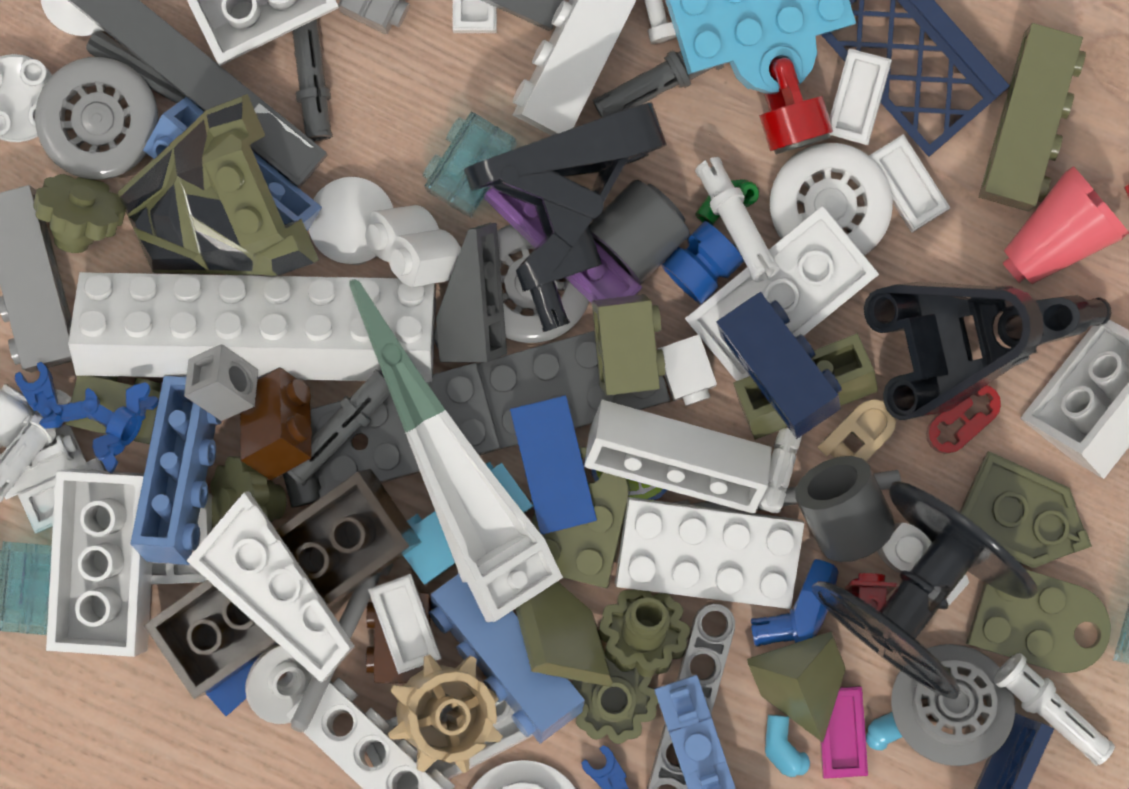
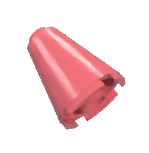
[1003,166,1129,284]

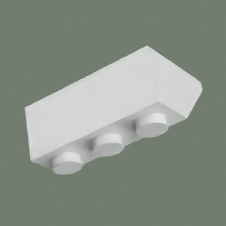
[187,0,339,66]
[1021,320,1129,479]

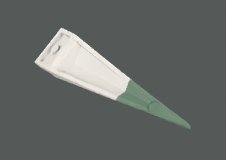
[349,279,563,622]

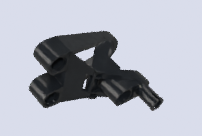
[464,102,667,332]
[864,281,1112,420]

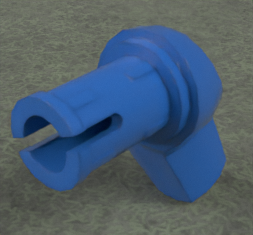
[751,559,839,647]

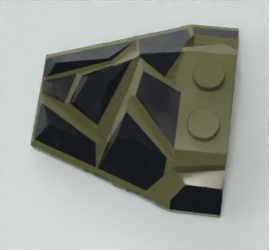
[117,94,319,276]

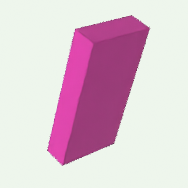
[820,686,868,779]

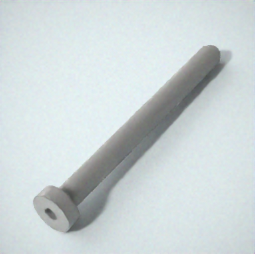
[291,563,393,733]

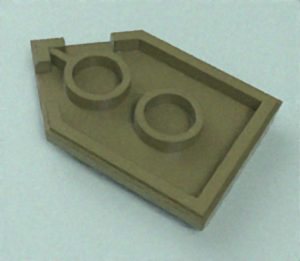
[960,451,1092,568]
[515,581,613,687]

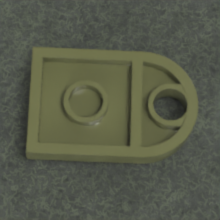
[532,447,630,588]
[966,569,1111,673]

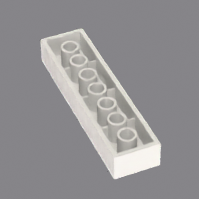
[68,272,436,382]

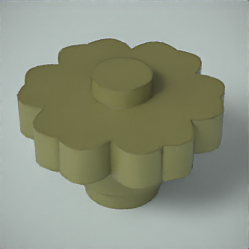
[33,174,126,253]
[210,456,286,529]
[598,589,690,677]
[571,658,658,744]

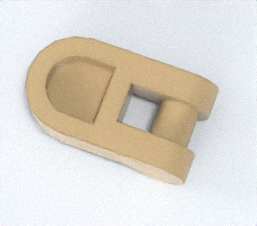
[817,399,896,461]

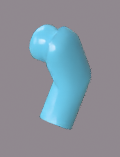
[866,712,902,751]
[765,715,810,777]

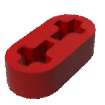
[926,385,1001,454]

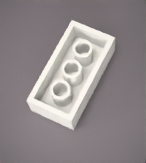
[46,469,153,657]

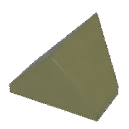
[747,631,846,743]

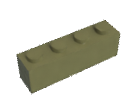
[978,23,1086,212]

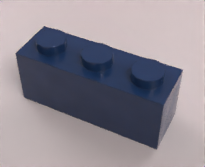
[716,291,842,439]

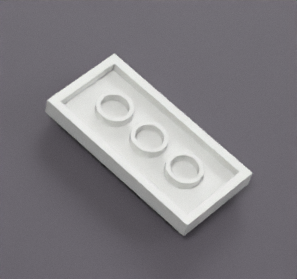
[685,205,879,381]
[615,497,805,609]

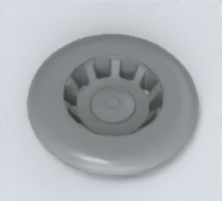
[35,57,158,180]
[497,224,590,343]
[891,644,1015,766]

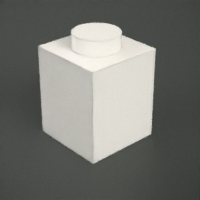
[658,334,717,406]

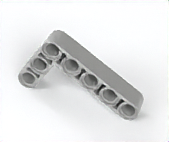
[647,603,735,789]

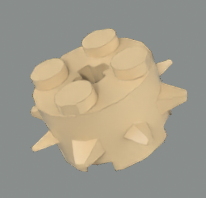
[388,654,502,773]

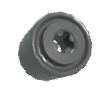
[589,180,690,285]
[795,456,895,562]

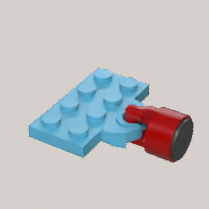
[665,0,856,155]

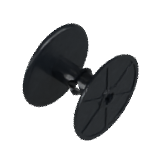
[811,481,1038,699]

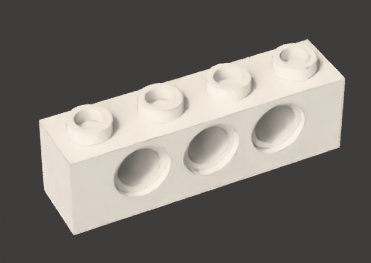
[286,677,455,789]

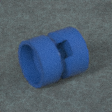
[661,221,744,305]

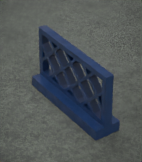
[821,0,1010,157]
[974,713,1054,789]

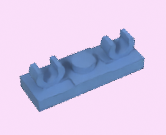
[654,674,736,789]

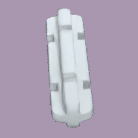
[758,428,802,513]

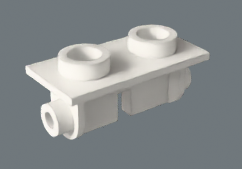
[0,425,86,500]

